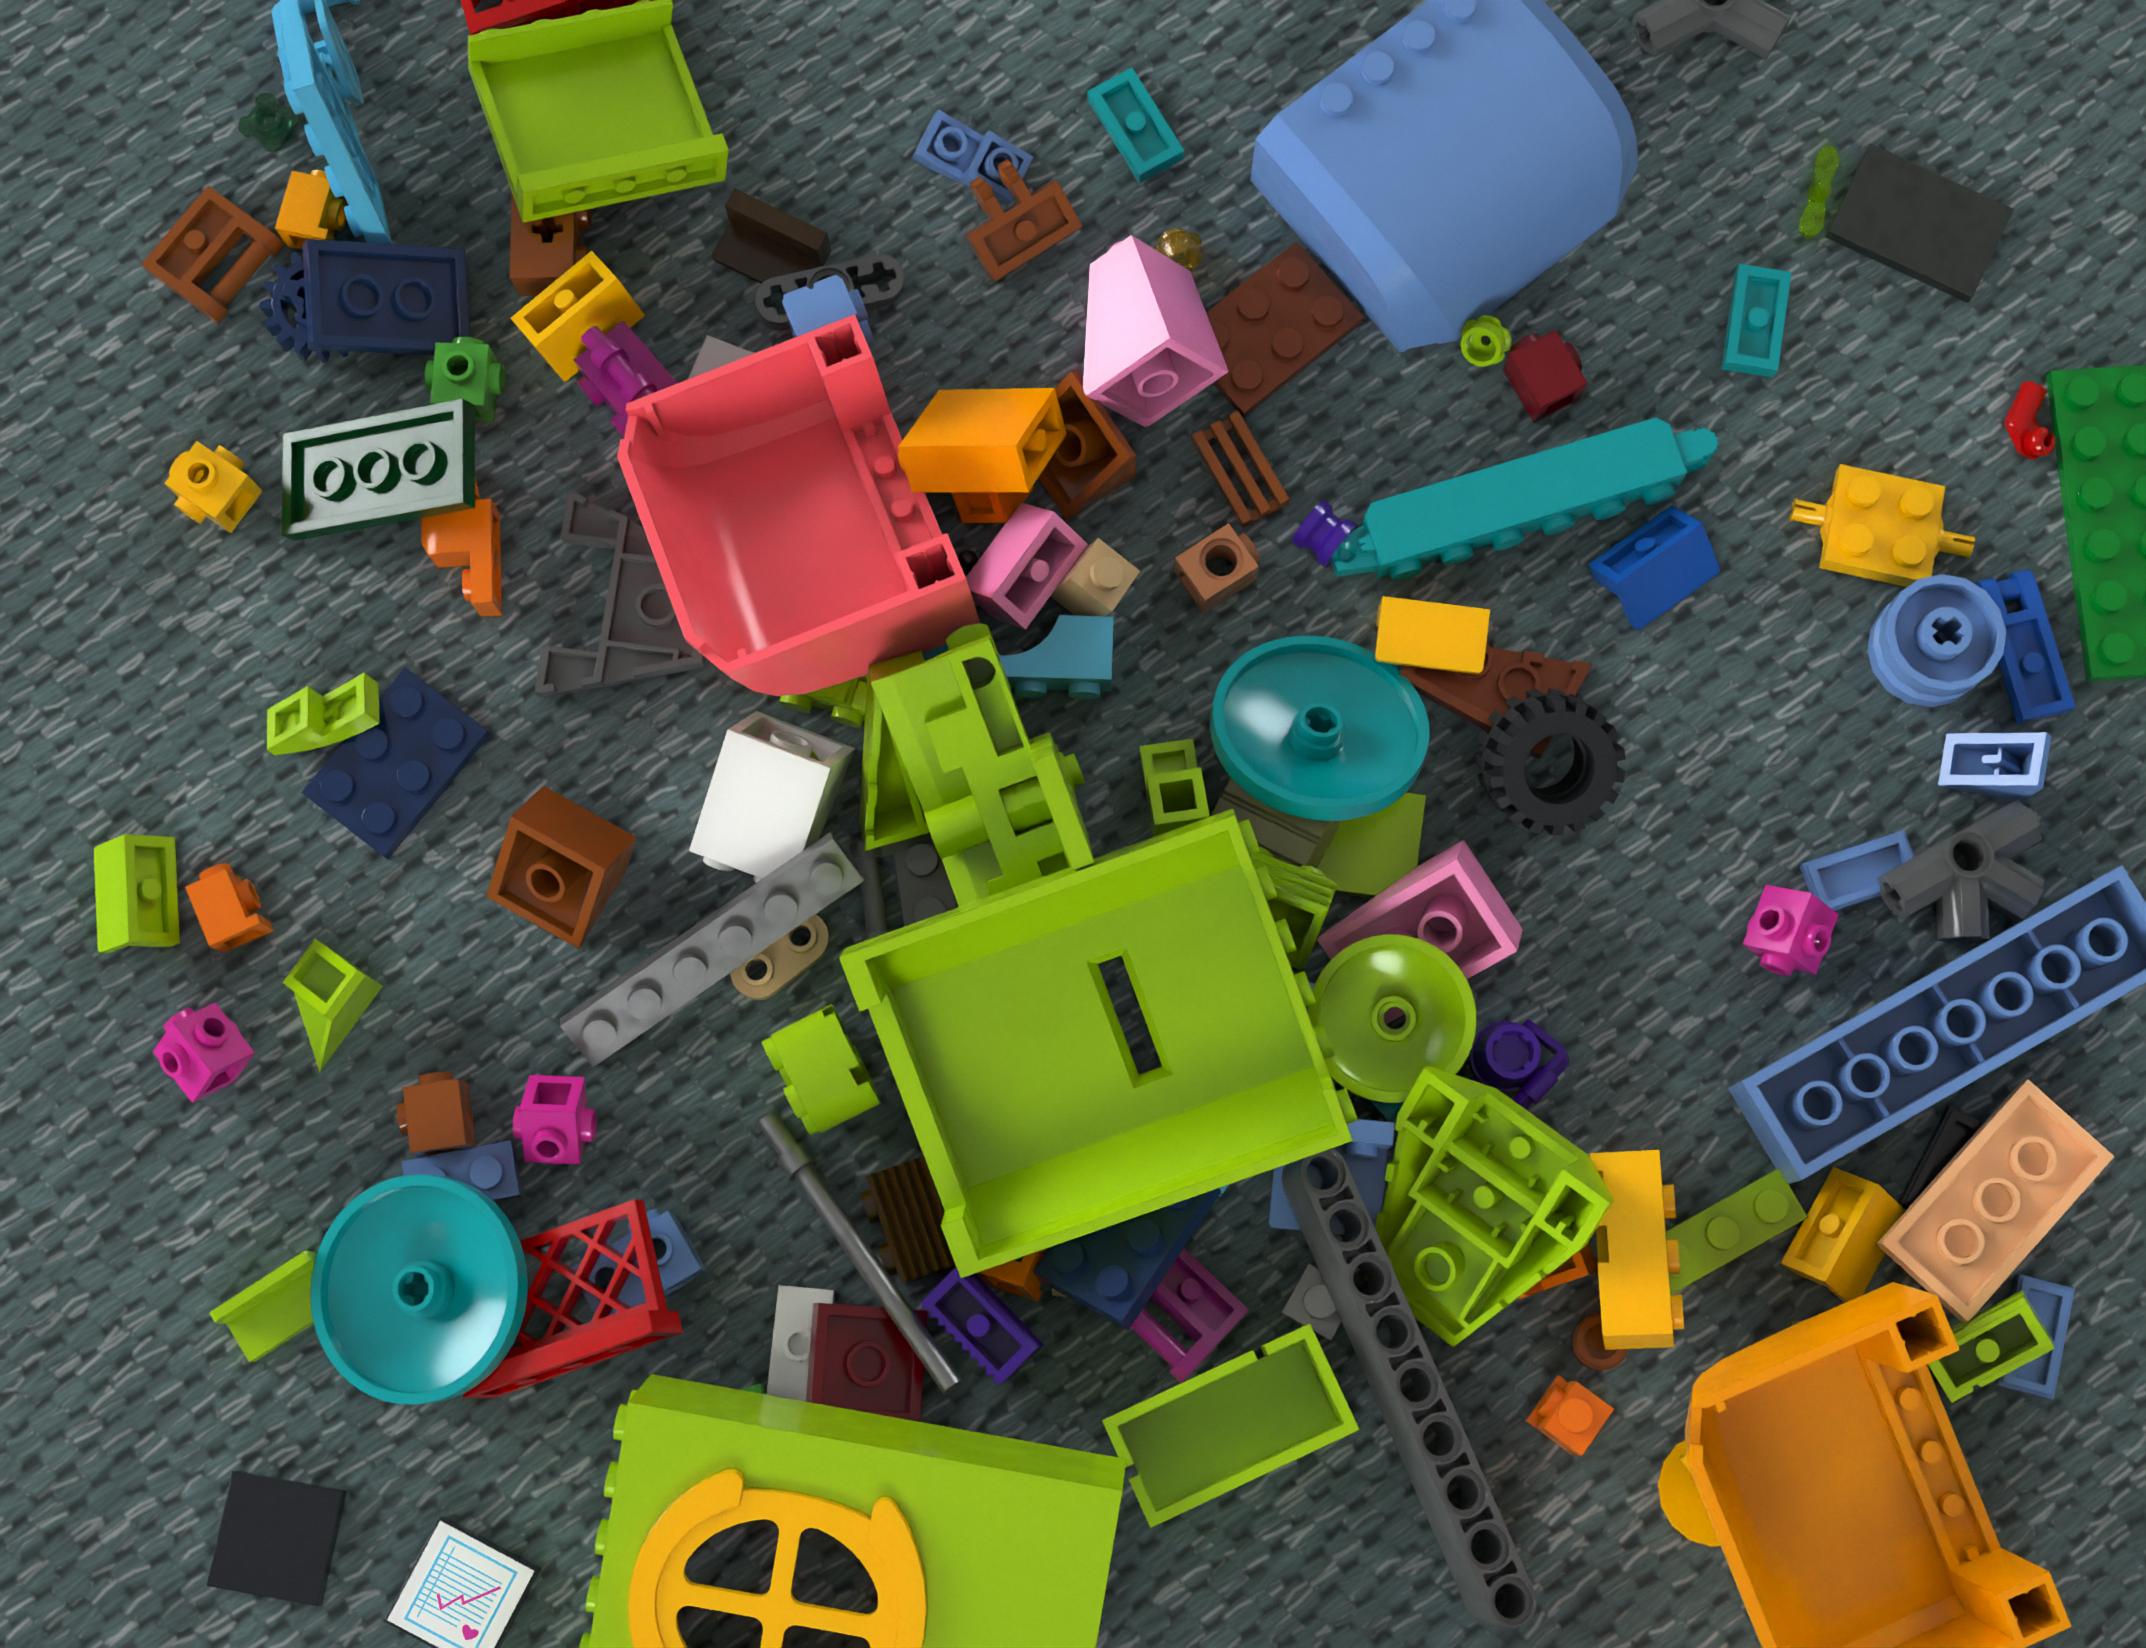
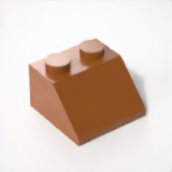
[486,786,637,949]

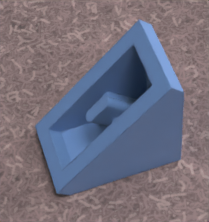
[1938,732,2052,802]

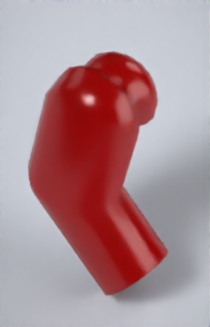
[2004,381,2055,459]

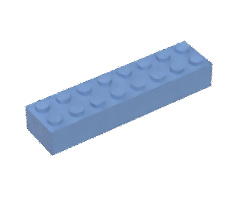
[1728,865,2146,1184]

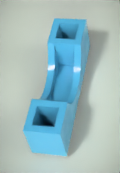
[922,615,1114,700]

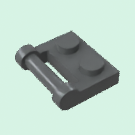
[849,833,957,941]

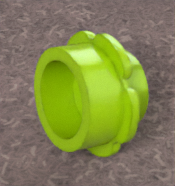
[1460,315,1512,367]

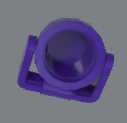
[1468,1019,1570,1110]

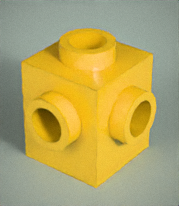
[164,441,263,533]

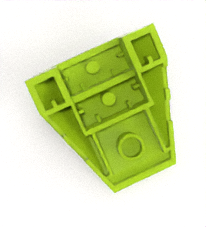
[1364,1066,1614,1347]

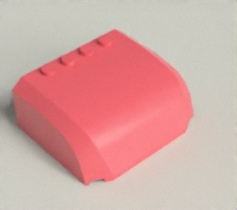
[617,314,980,696]

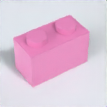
[966,502,1088,630]

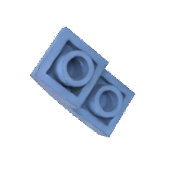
[911,109,1033,203]

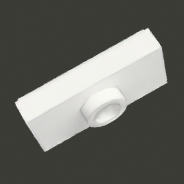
[767,1285,835,1401]

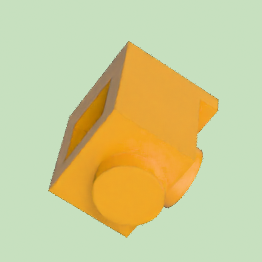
[275,170,347,250]

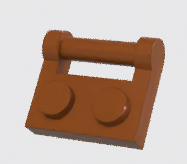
[141,186,285,324]

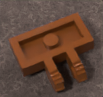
[965,159,1083,281]

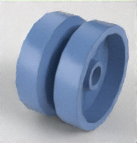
[1867,574,2006,707]

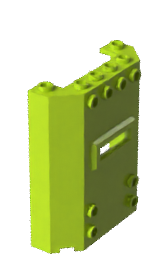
[839,809,1358,1278]

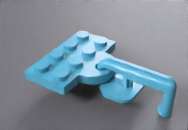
[272,0,392,244]

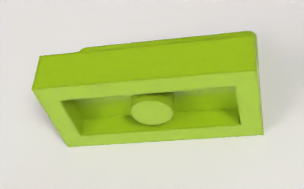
[94,834,180,953]
[209,1250,317,1362]

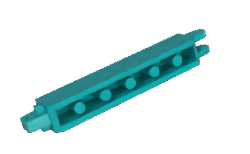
[1331,417,1719,581]

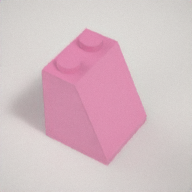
[1083,235,1229,427]

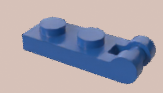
[1974,569,2076,725]

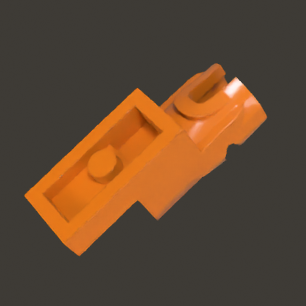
[421,477,502,617]

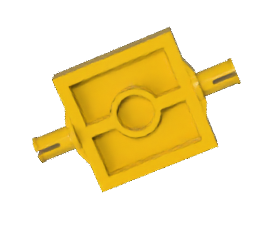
[1789,464,1975,587]

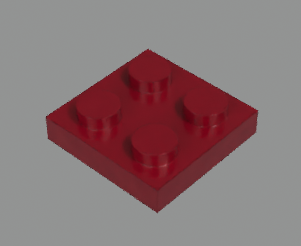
[806,1303,928,1422]

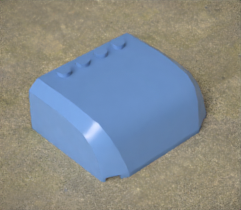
[1250,0,1638,353]

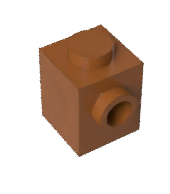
[397,1072,476,1157]

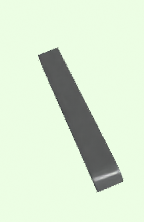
[1281,1149,1537,1628]

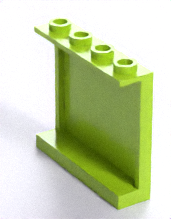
[468,0,729,223]

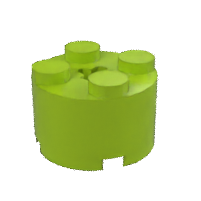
[762,1004,881,1136]

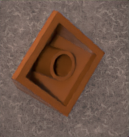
[1038,369,1136,520]

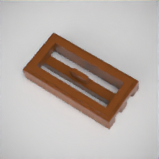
[1191,410,1290,528]

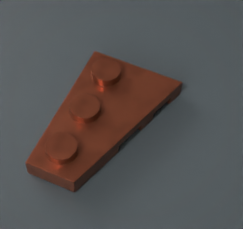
[1399,643,1593,760]

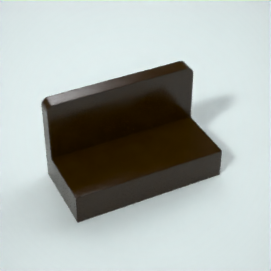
[712,188,831,288]

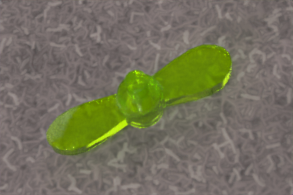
[1799,145,1839,238]

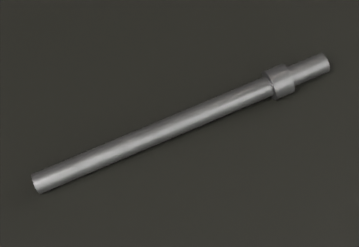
[757,1112,963,1394]

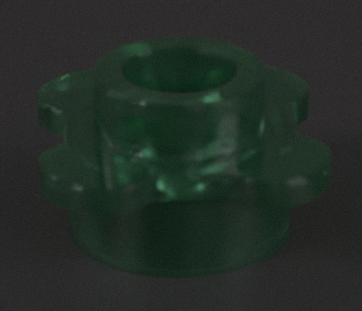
[238,93,301,152]

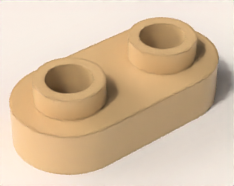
[730,914,830,1000]

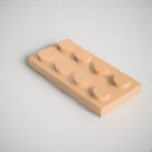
[1876,1079,2115,1323]

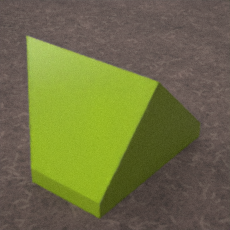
[282,938,383,1073]

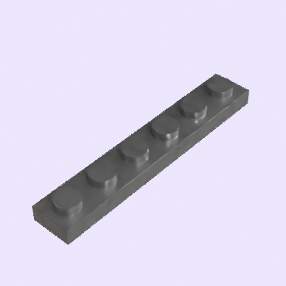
[560,832,864,1067]

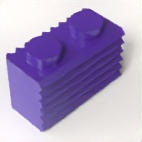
[922,1267,1044,1383]

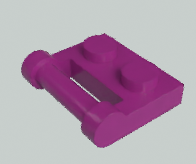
[1131,1248,1249,1383]

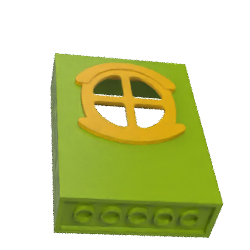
[579,1374,1126,1648]

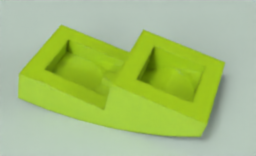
[267,673,380,755]

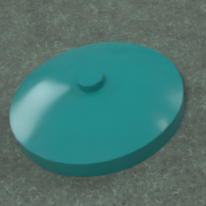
[1210,636,1430,821]
[310,1174,528,1405]

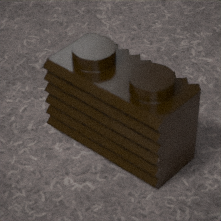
[860,1156,956,1285]

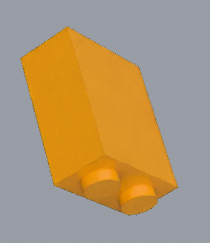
[898,388,1067,492]

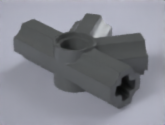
[1877,799,2044,944]

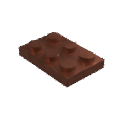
[1206,241,1364,418]

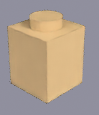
[1050,538,1140,616]

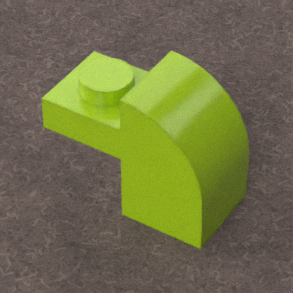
[1139,739,1210,837]

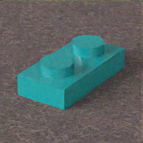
[1087,67,1184,184]
[1721,263,1792,378]

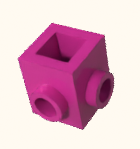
[1743,885,1839,977]
[153,1002,255,1103]
[513,1075,597,1165]

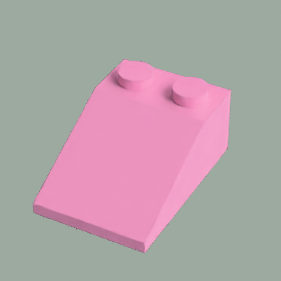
[1317,840,1523,1024]

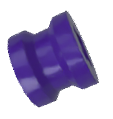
[1291,500,1358,568]

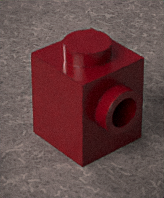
[1503,330,1587,423]

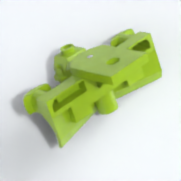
[871,623,1094,907]

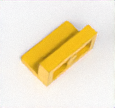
[1375,596,1490,674]
[1781,1167,1906,1303]

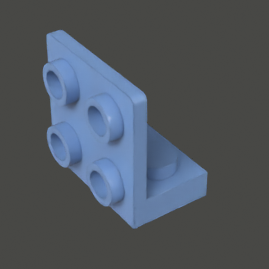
[1268,1119,1395,1236]

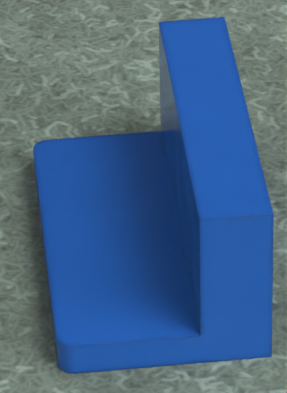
[1588,505,1720,630]

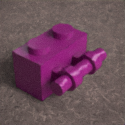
[574,321,677,439]

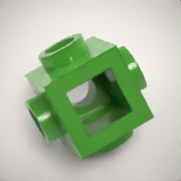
[425,337,506,422]

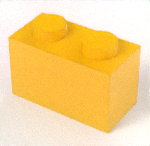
[510,251,645,382]

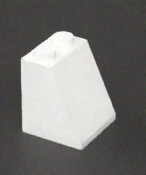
[689,711,856,883]

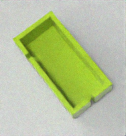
[1102,1324,1360,1528]

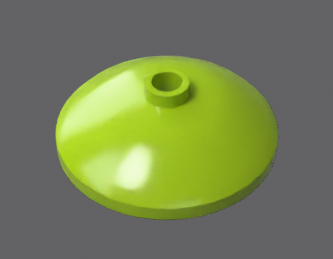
[1308,934,1477,1103]

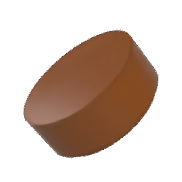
[1571,1313,1628,1370]

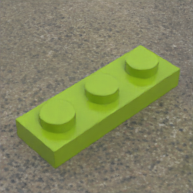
[1666,1169,1808,1295]

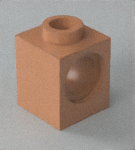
[1174,523,1260,614]

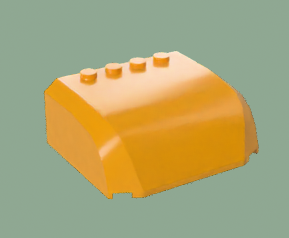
[1684,1282,2072,1648]

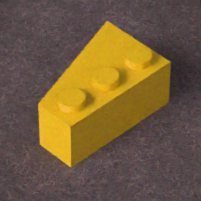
[1590,1150,1684,1350]

